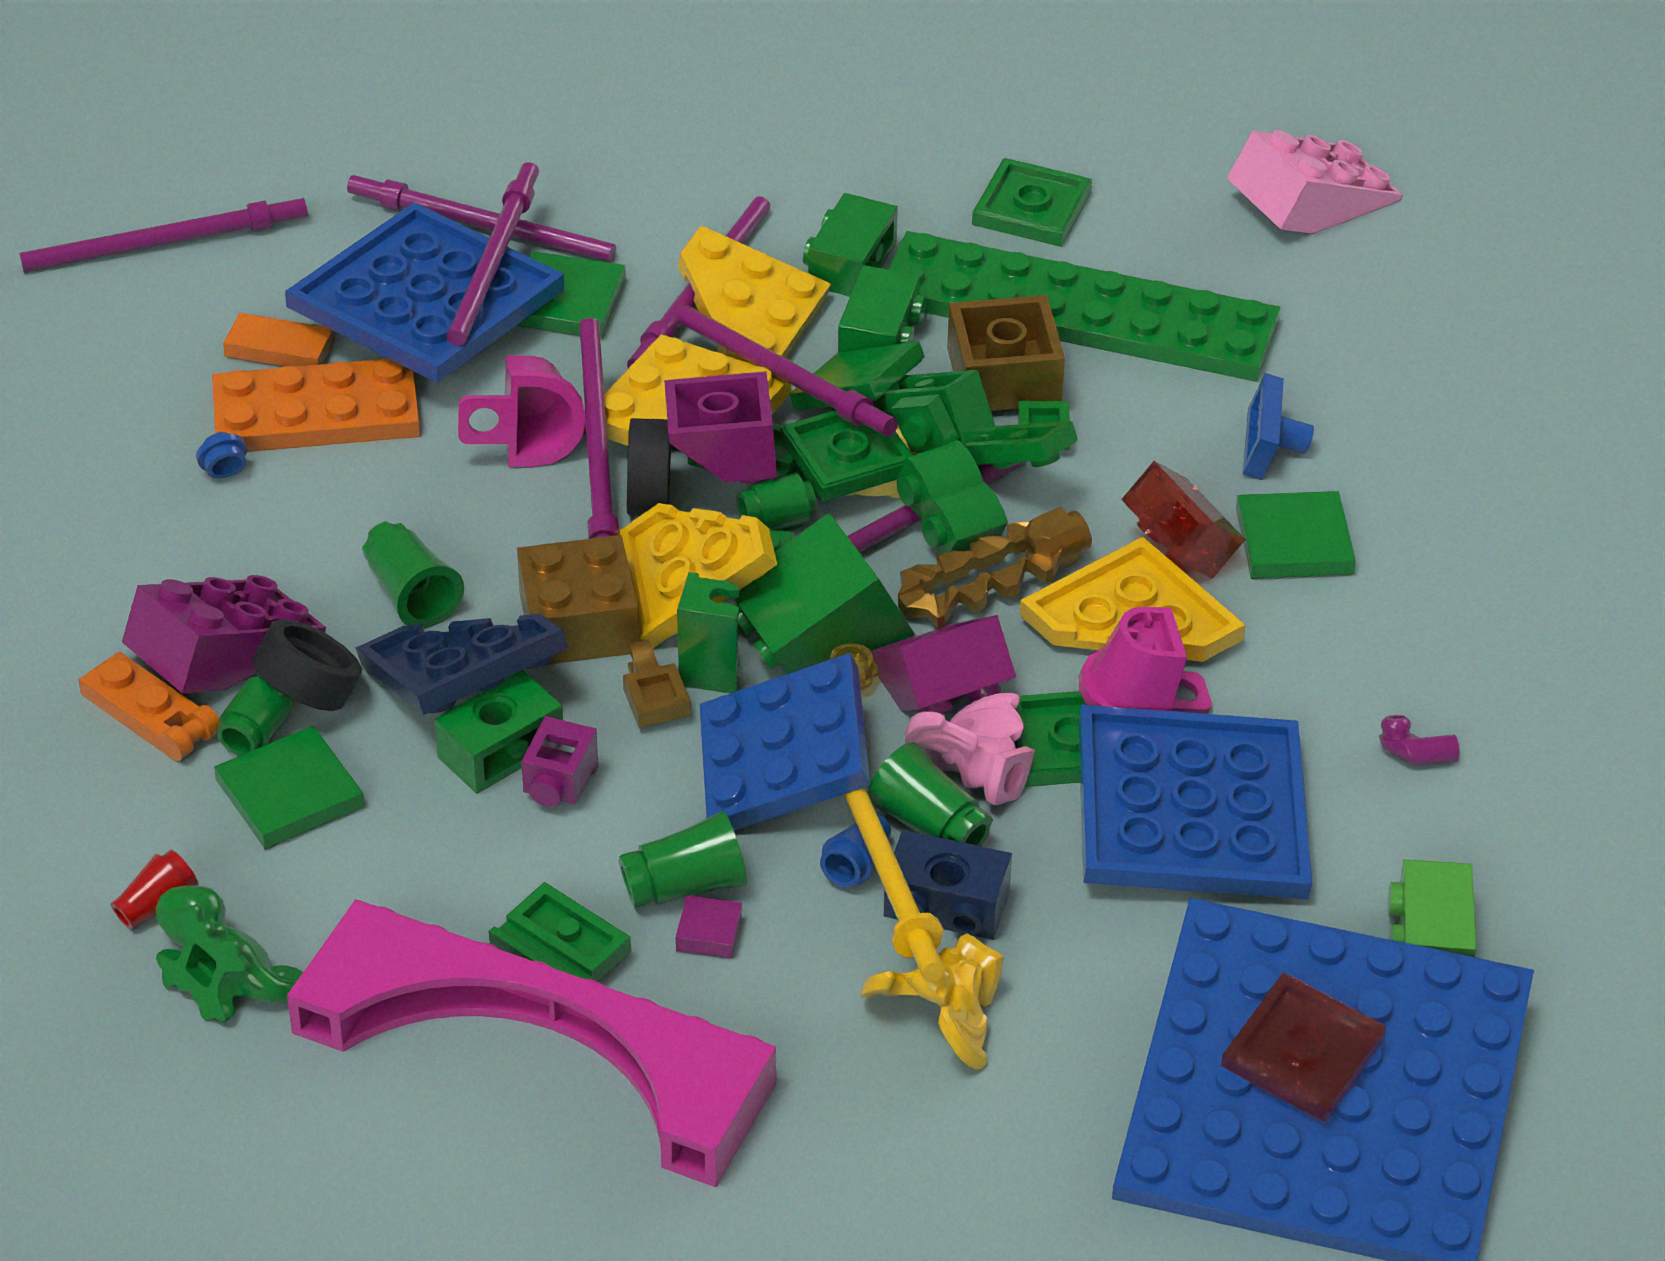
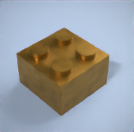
[947,295,1065,411]
[517,535,639,665]

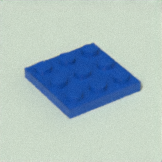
[699,653,870,830]

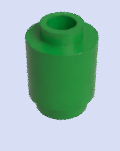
[736,473,817,530]
[217,676,293,756]

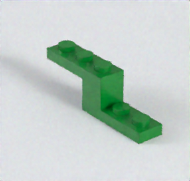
[875,370,1078,469]

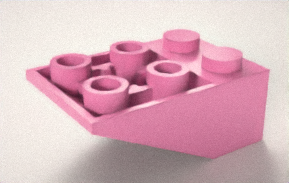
[1227,130,1403,234]

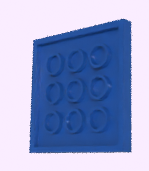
[285,202,564,383]
[1078,705,1312,899]

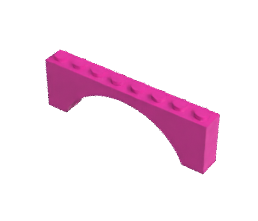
[287,899,776,1187]

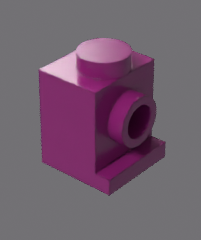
[521,716,598,807]

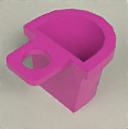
[458,356,586,467]
[1078,607,1212,714]

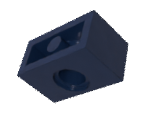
[883,830,1012,940]

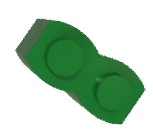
[897,440,1008,554]

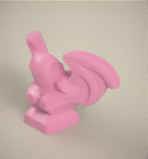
[905,693,1035,805]

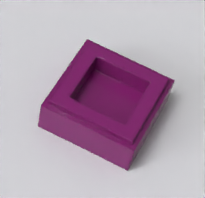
[675,895,742,958]

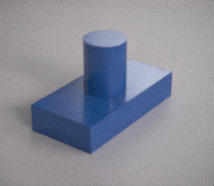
[1243,373,1314,480]

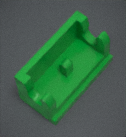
[677,572,740,693]

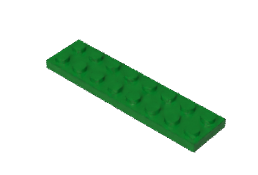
[888,231,1280,382]

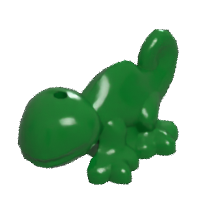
[156,885,303,1022]

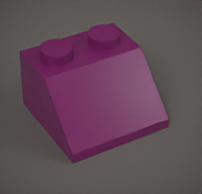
[664,371,777,484]
[865,615,1016,713]

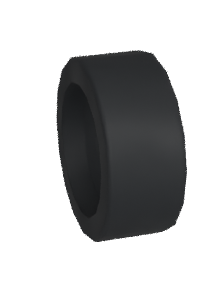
[626,418,671,515]
[252,619,362,711]

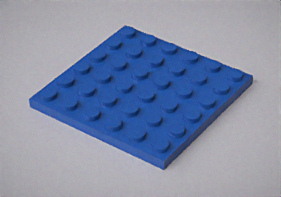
[1112,898,1534,1261]

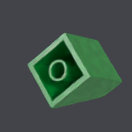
[734,513,915,674]

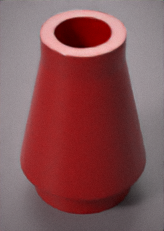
[110,850,199,930]

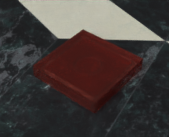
[1221,972,1387,1123]

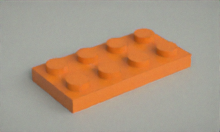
[212,358,420,452]

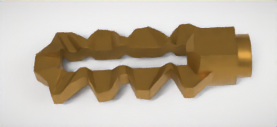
[898,507,1092,629]

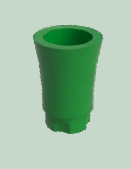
[362,521,464,629]
[867,742,993,846]
[618,810,747,908]

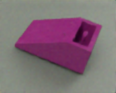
[122,575,326,693]

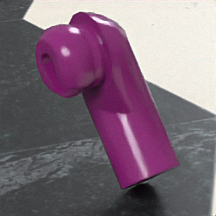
[1379,715,1460,765]

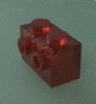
[1121,460,1246,579]

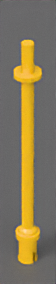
[844,788,945,982]

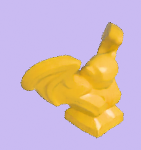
[860,933,1004,1070]

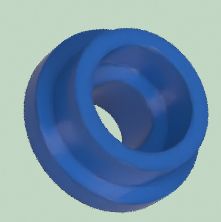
[196,432,247,479]

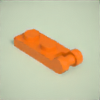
[78,651,219,761]

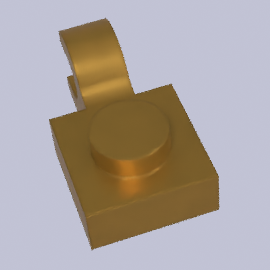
[623,639,691,728]

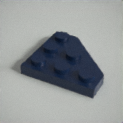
[355,614,568,715]

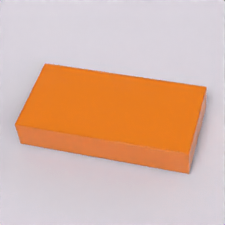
[223,313,334,367]

